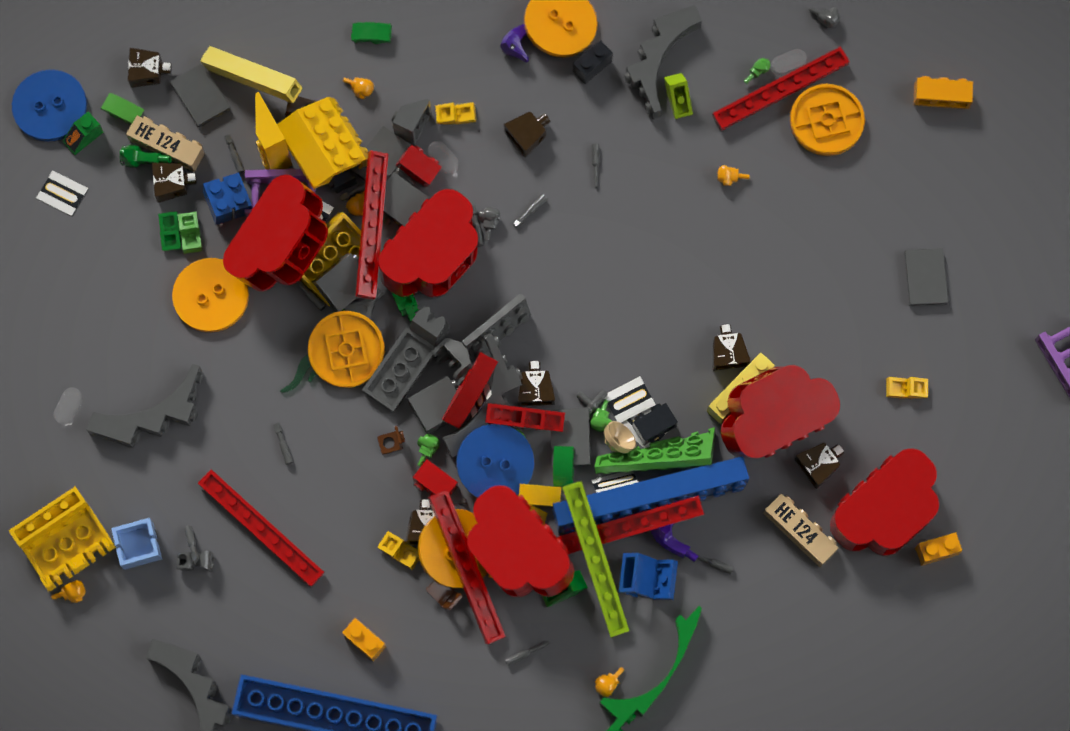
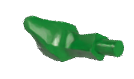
[119,145,171,168]

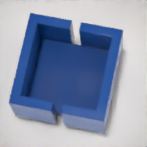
[203,172,252,225]

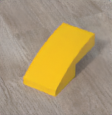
[435,102,476,124]
[886,377,928,399]
[519,484,561,506]
[377,531,419,570]

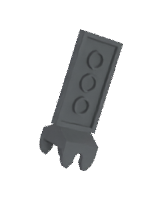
[432,293,531,386]
[362,306,449,412]

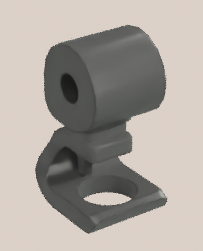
[176,551,214,572]

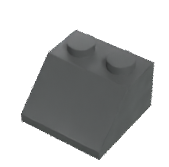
[391,99,431,145]

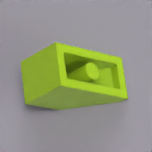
[664,73,693,119]

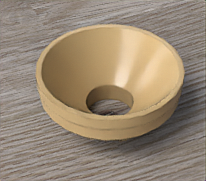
[604,421,636,453]

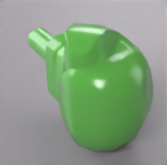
[744,58,771,84]
[590,400,612,432]
[417,434,440,467]

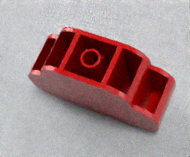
[223,175,328,291]
[379,189,478,297]
[721,365,840,458]
[830,449,939,556]
[467,485,574,597]

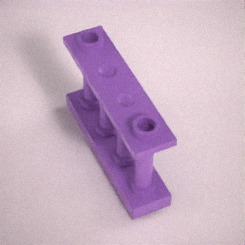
[245,169,316,218]
[1035,327,1070,398]

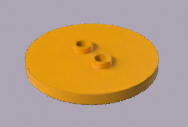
[524,0,597,57]
[790,84,865,156]
[172,258,249,332]
[308,311,385,388]
[418,509,488,588]

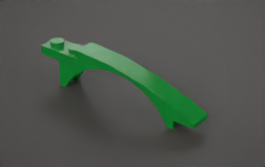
[599,606,702,731]

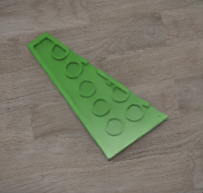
[595,427,716,474]

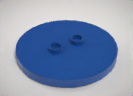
[12,70,87,141]
[456,424,534,497]

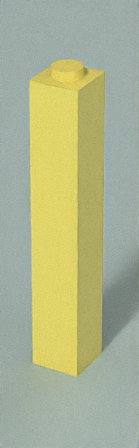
[200,46,303,103]

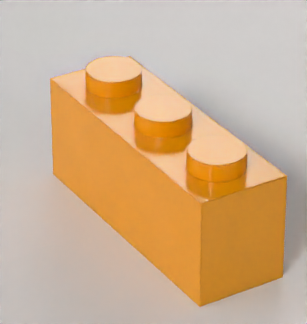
[914,76,973,109]

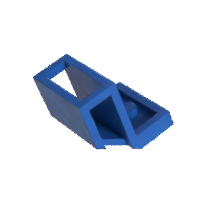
[619,553,678,600]

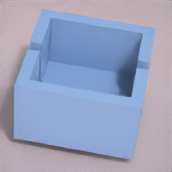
[111,518,162,570]

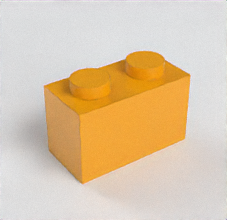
[915,532,962,566]
[342,618,386,662]

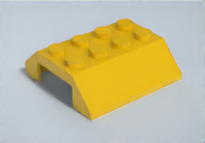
[277,97,368,189]
[8,486,116,592]

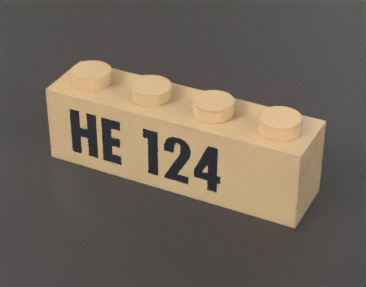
[126,116,205,172]
[763,494,838,567]

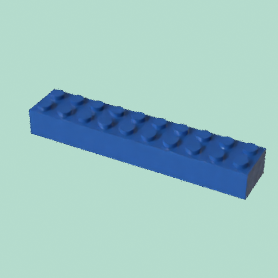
[552,456,749,535]
[232,674,438,731]

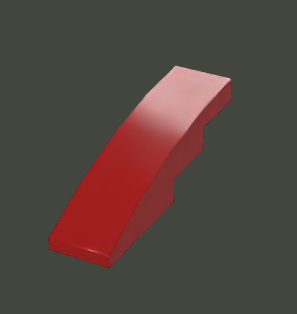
[442,352,498,428]
[485,403,565,432]

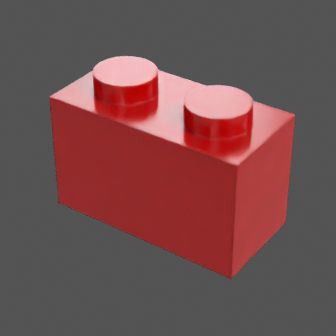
[395,145,442,188]
[413,459,458,497]

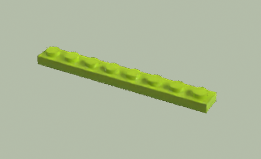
[562,481,629,637]

